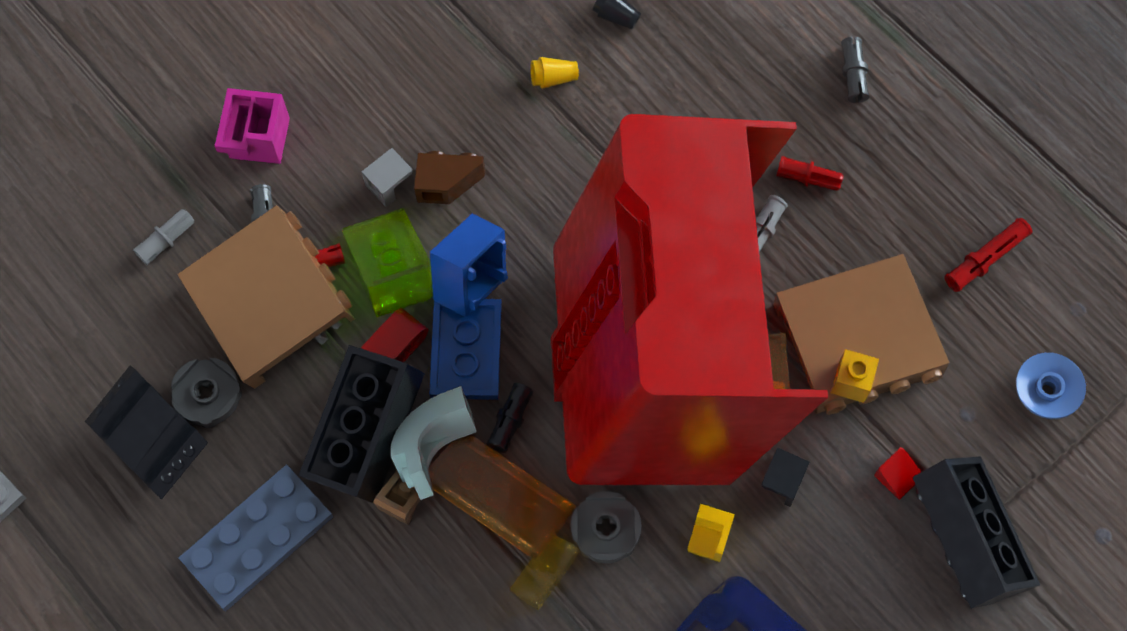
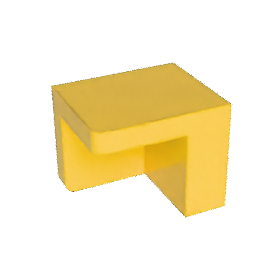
[687,504,735,562]

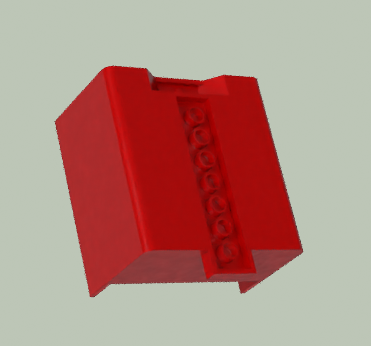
[551,114,828,485]

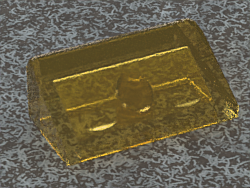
[509,533,579,611]

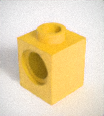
[830,349,879,403]

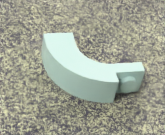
[391,386,477,500]

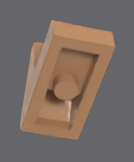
[373,470,435,525]

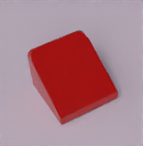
[874,447,921,500]

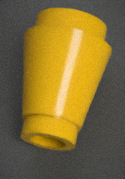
[530,57,579,89]

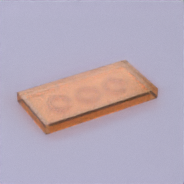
[429,434,576,560]

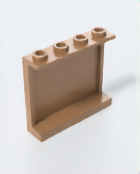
[177,205,355,389]
[773,254,950,415]

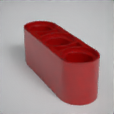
[361,308,429,362]

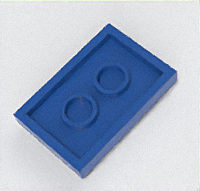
[429,299,502,400]

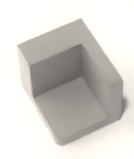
[362,148,412,207]

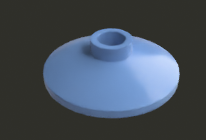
[1016,353,1086,419]

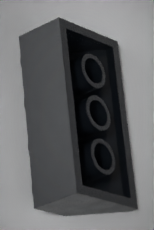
[298,345,425,503]
[912,456,1040,609]

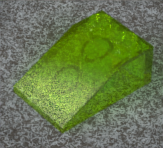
[341,208,433,318]

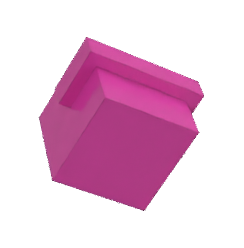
[215,88,290,164]

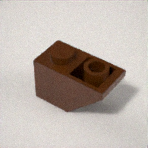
[414,151,485,204]

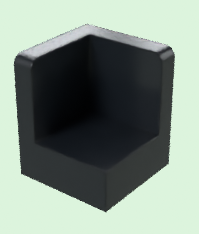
[762,448,810,507]

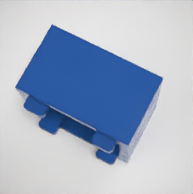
[430,213,508,317]

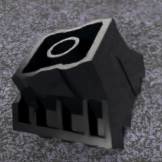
[85,365,208,500]

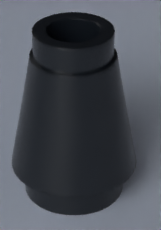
[592,0,641,30]

